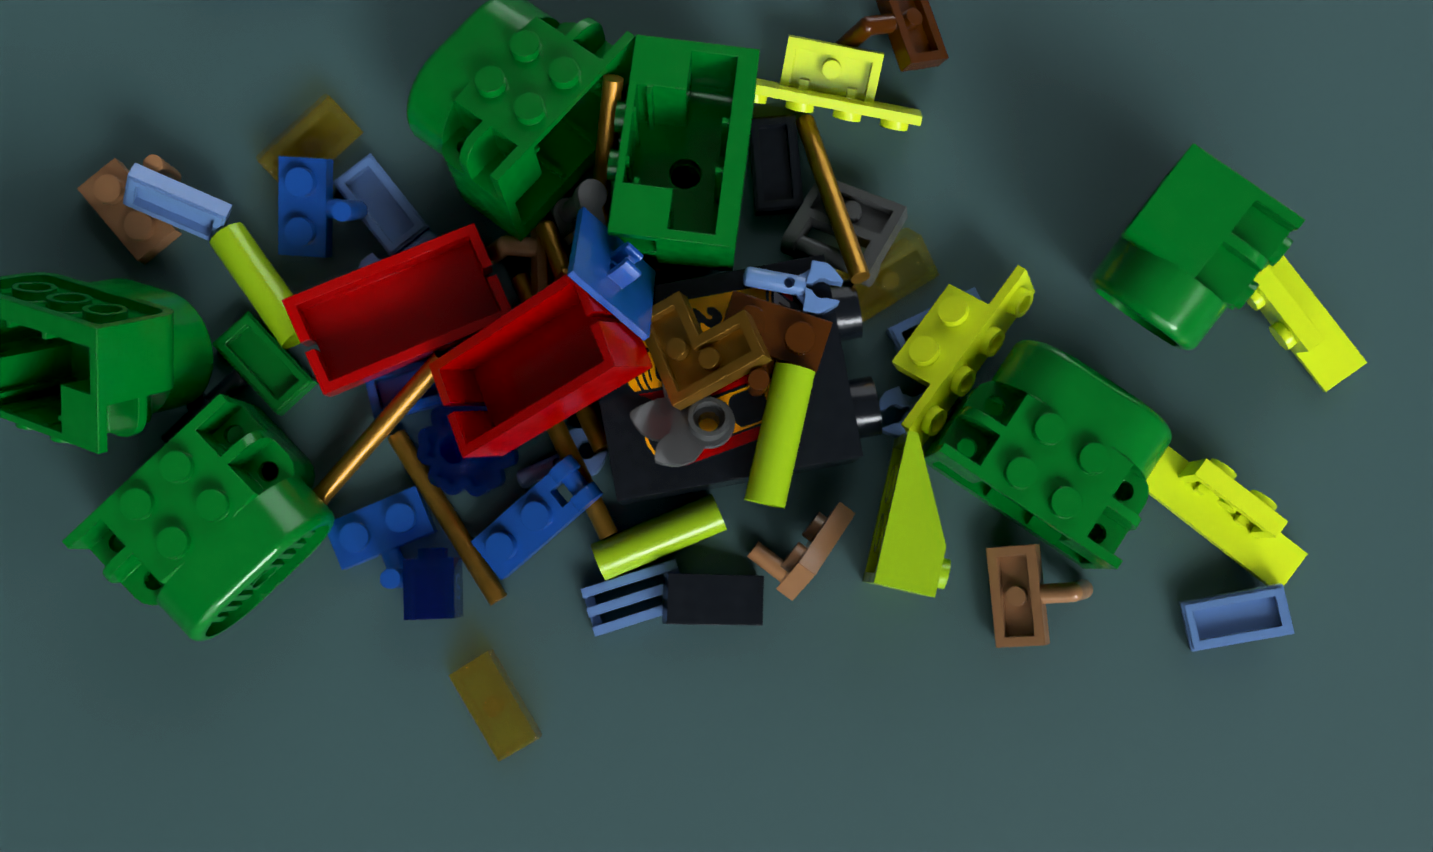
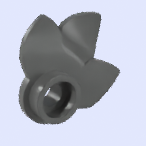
[630,383,735,467]

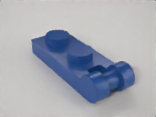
[471,454,603,580]

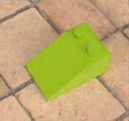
[862,431,951,598]

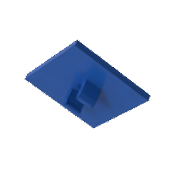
[567,206,656,341]

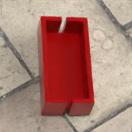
[282,223,512,397]
[429,274,653,458]

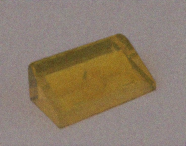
[255,93,363,182]
[836,228,939,323]
[449,649,542,762]

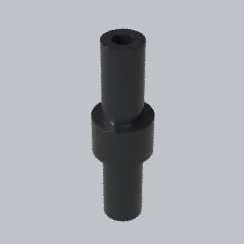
[161,369,248,443]

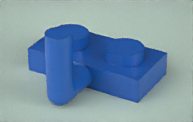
[278,156,368,258]
[328,486,437,589]

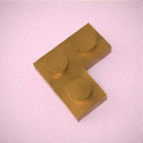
[645,291,772,411]

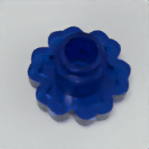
[417,405,519,497]

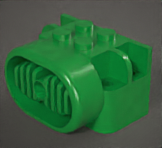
[406,0,636,242]
[607,34,760,274]
[1089,143,1306,350]
[0,272,213,454]
[924,340,1172,569]
[62,394,335,641]

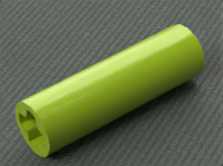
[209,222,300,349]
[744,362,815,509]
[591,493,727,581]

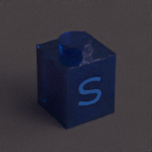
[403,548,463,620]

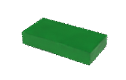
[212,311,318,416]

